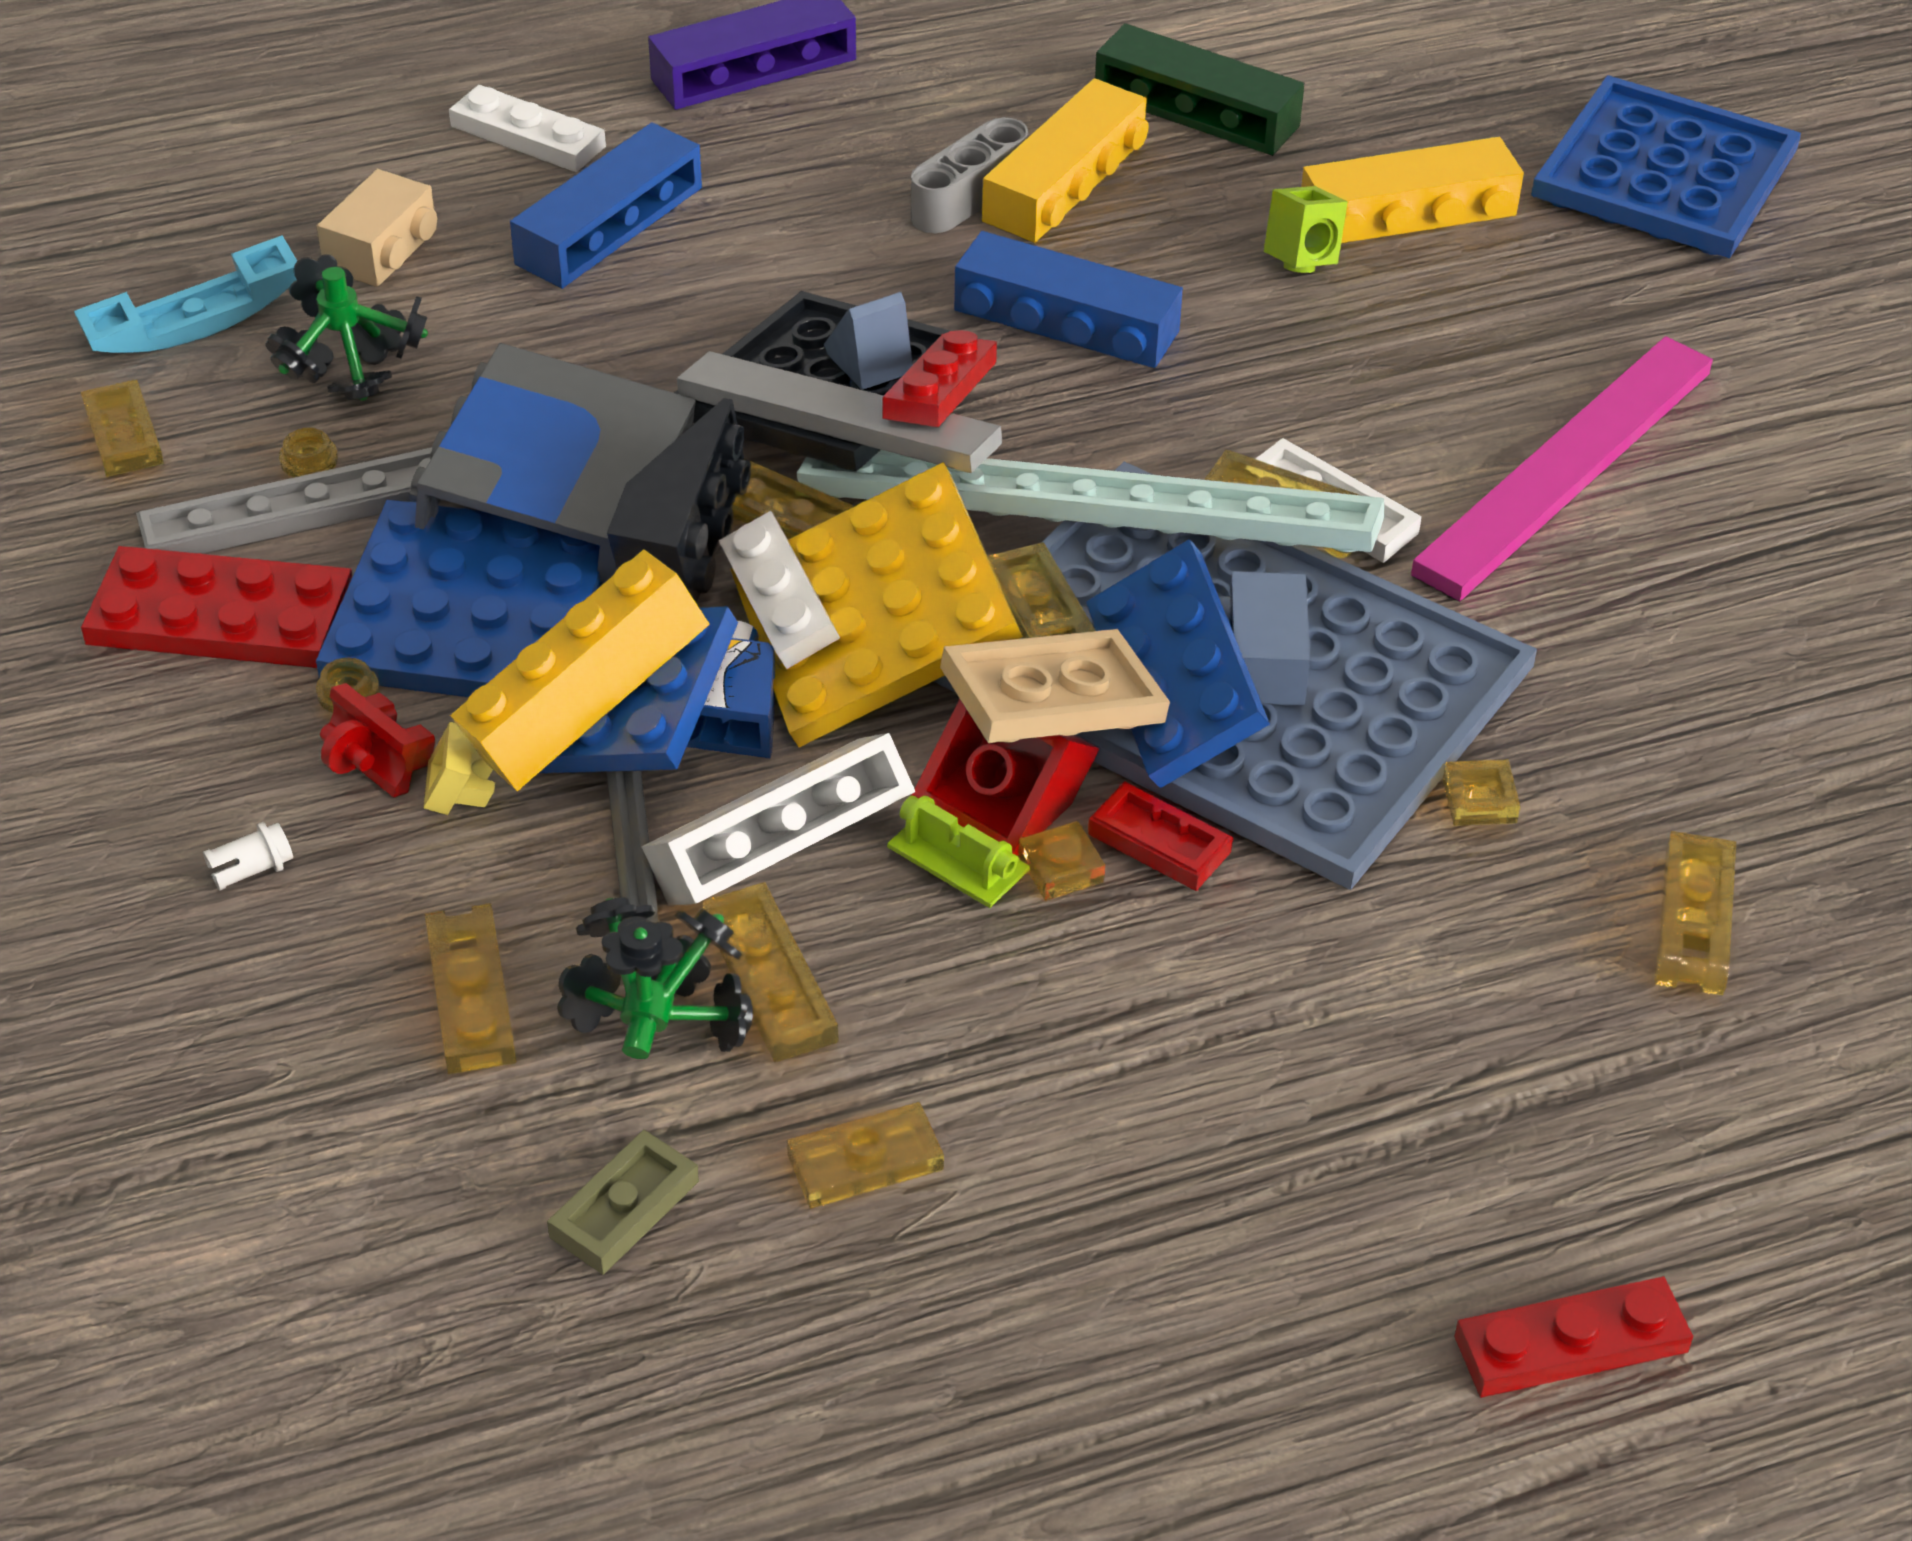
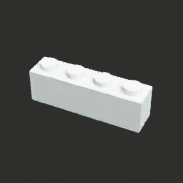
[642,733,915,906]

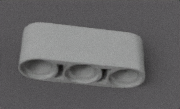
[911,117,1028,234]

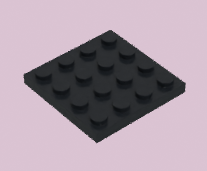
[674,291,979,472]

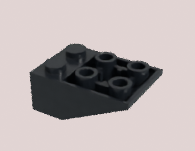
[607,398,751,604]

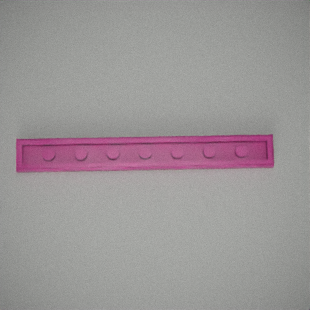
[1411,336,1713,602]

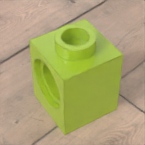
[1263,186,1348,273]

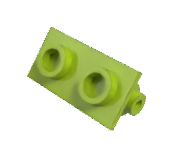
[887,795,1030,908]

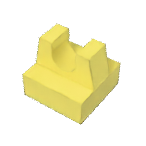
[424,722,495,815]

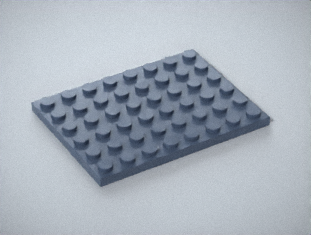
[933,461,1537,890]

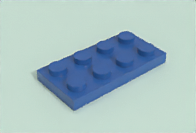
[1086,539,1270,788]

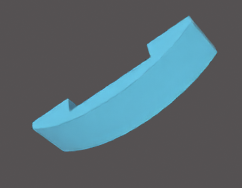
[74,235,297,353]

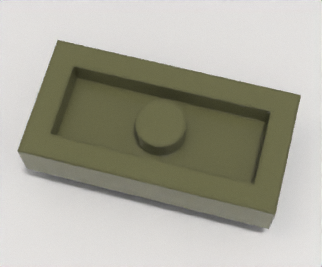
[547,1129,699,1275]

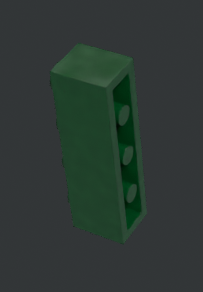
[1095,23,1305,156]

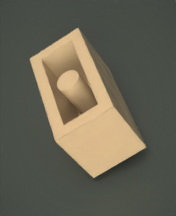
[316,169,437,287]

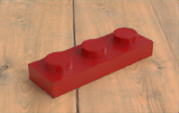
[882,330,997,427]
[1454,1276,1694,1398]

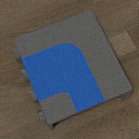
[409,343,696,583]

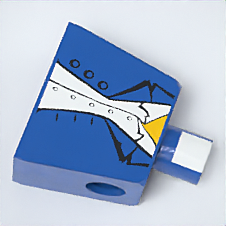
[687,621,776,758]

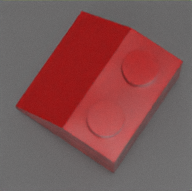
[911,699,1100,856]

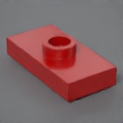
[1088,781,1233,891]

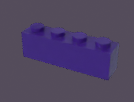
[648,0,856,110]

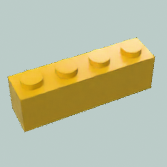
[982,78,1149,243]
[1301,137,1524,243]
[450,550,710,791]

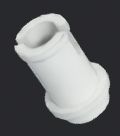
[203,822,293,891]

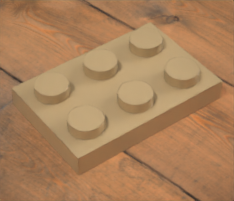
[940,629,1170,743]

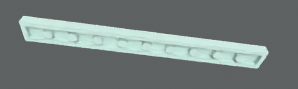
[797,450,1384,552]

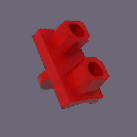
[320,683,435,798]

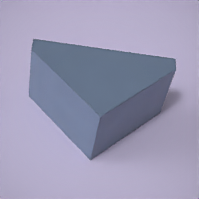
[824,292,912,390]

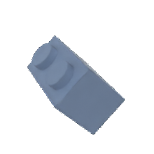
[1219,571,1311,705]

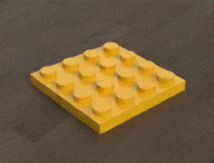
[730,462,1023,748]

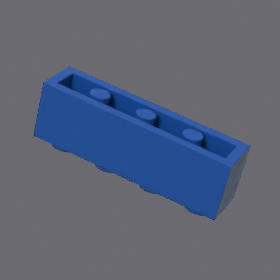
[510,122,702,289]
[954,231,1183,368]

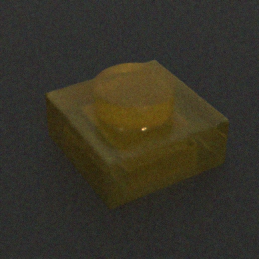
[1443,759,1521,826]
[1018,821,1105,901]

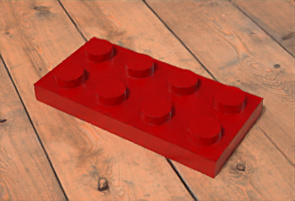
[81,546,353,668]

